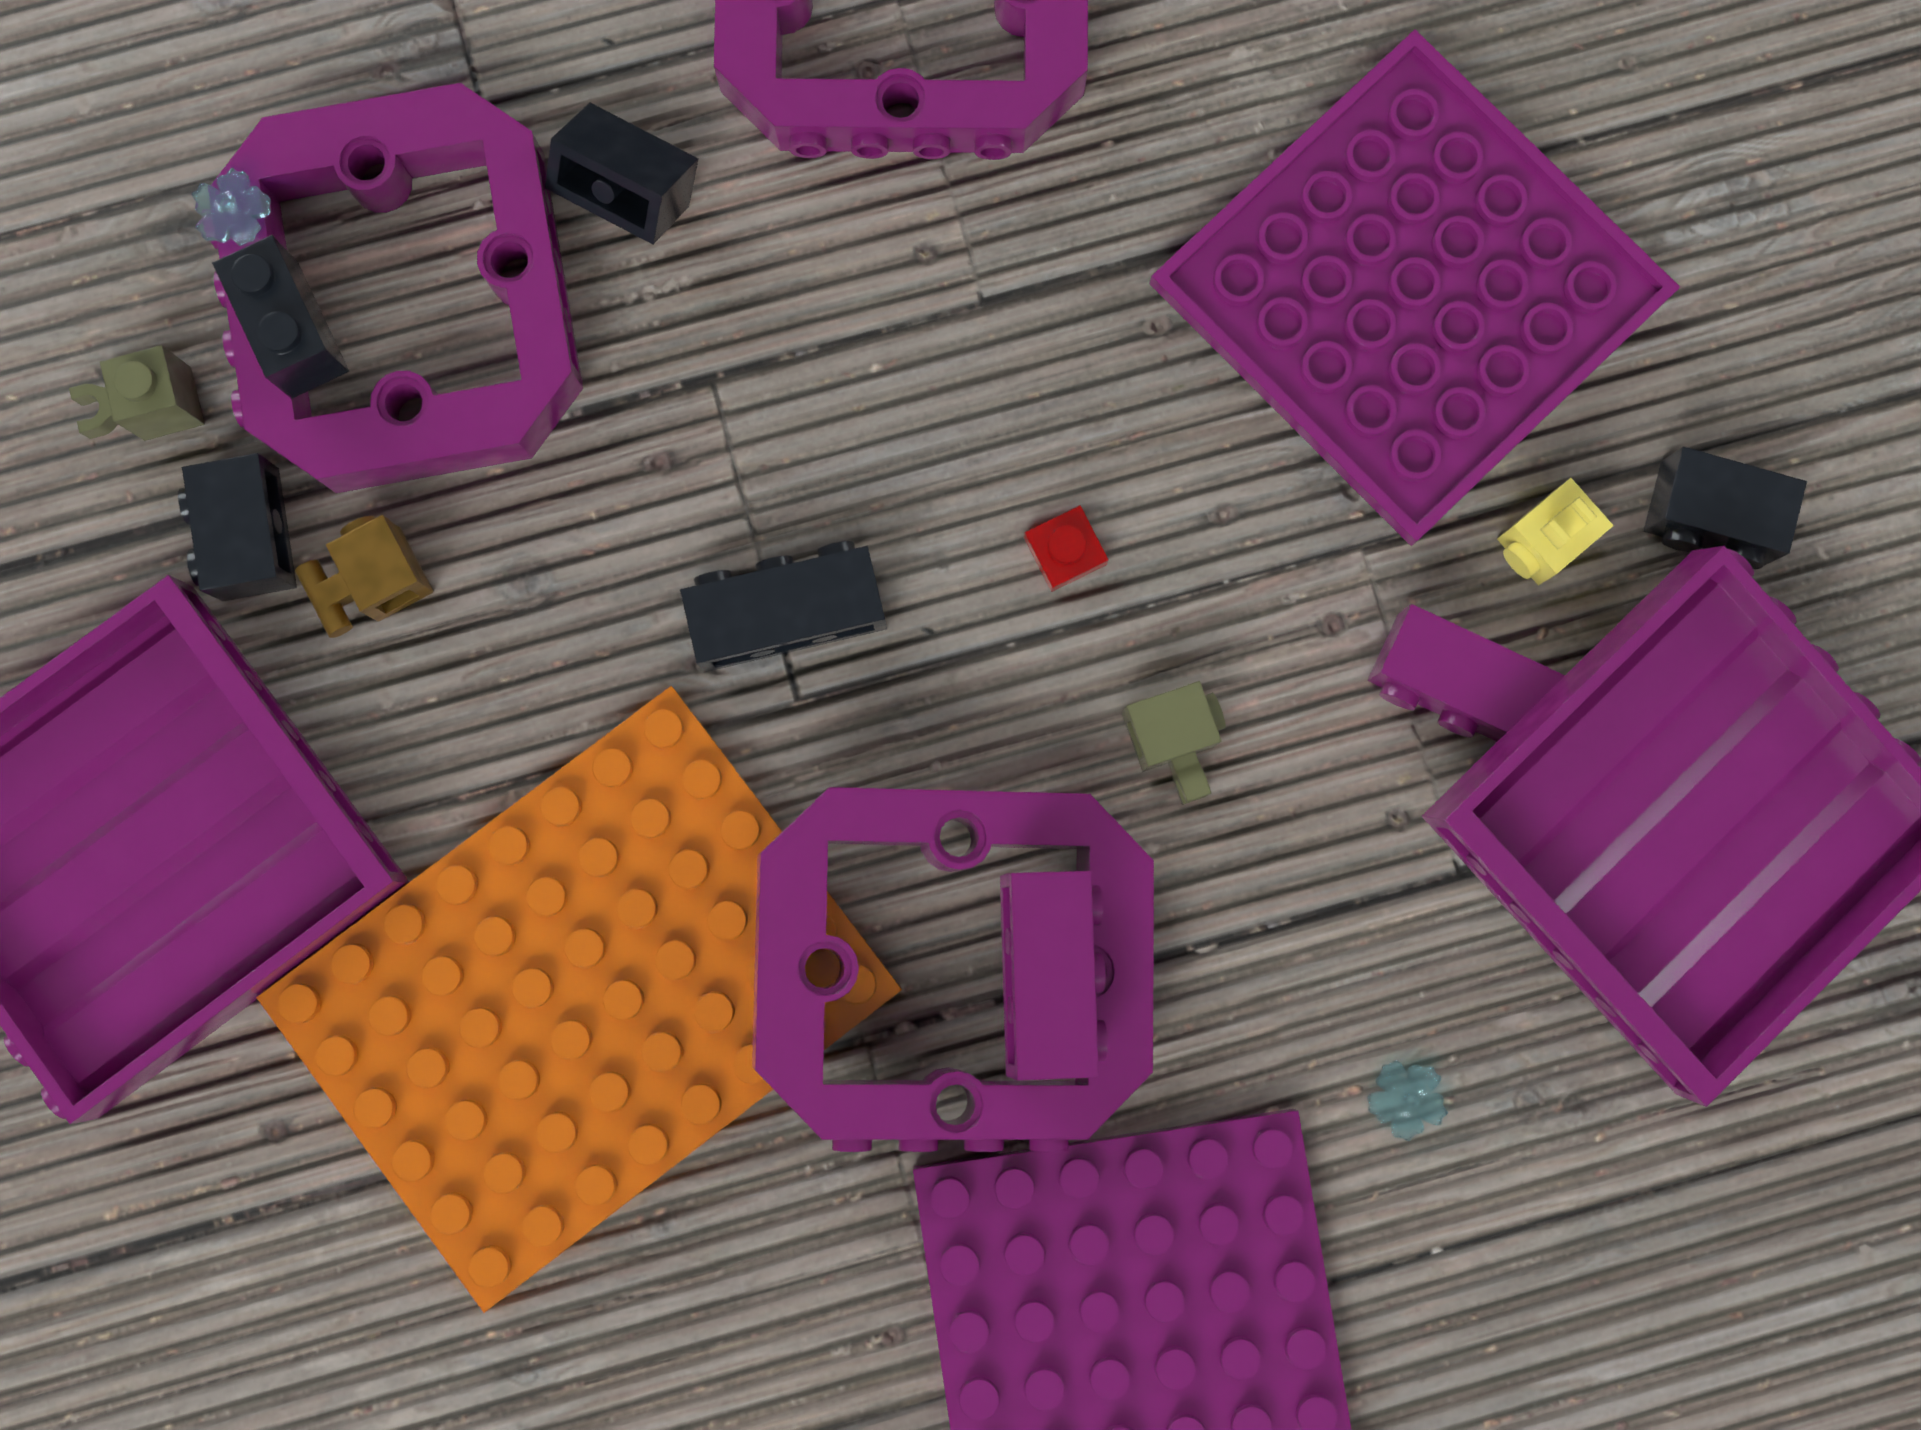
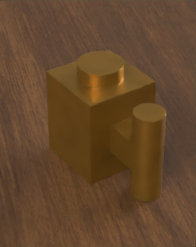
[295,515,434,638]

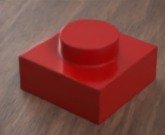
[1024,505,1109,592]

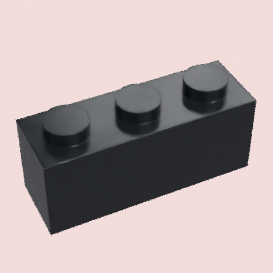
[680,541,887,672]

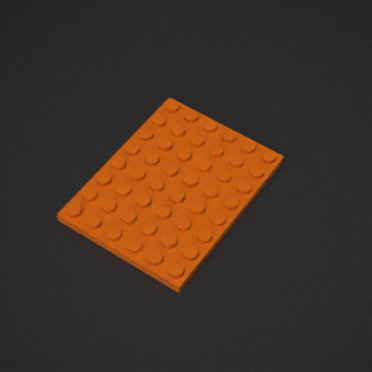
[256,686,903,1313]

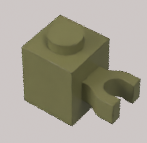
[69,345,205,441]
[1122,681,1226,805]

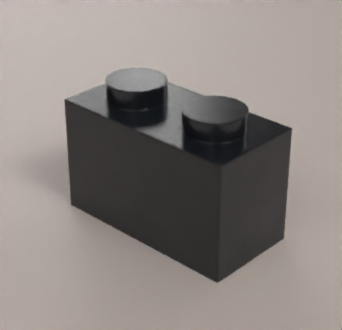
[545,102,699,245]
[212,235,350,399]
[1643,446,1807,569]
[178,453,297,602]

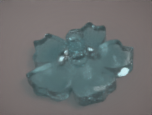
[192,168,271,246]
[1367,1060,1448,1141]

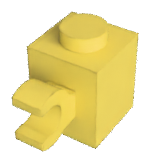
[1497,478,1614,586]

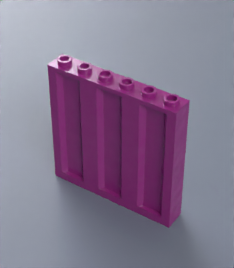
[1422,546,1921,1107]
[0,575,410,1124]

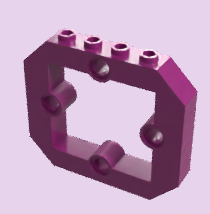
[714,0,1088,160]
[205,83,583,493]
[752,787,1154,1152]

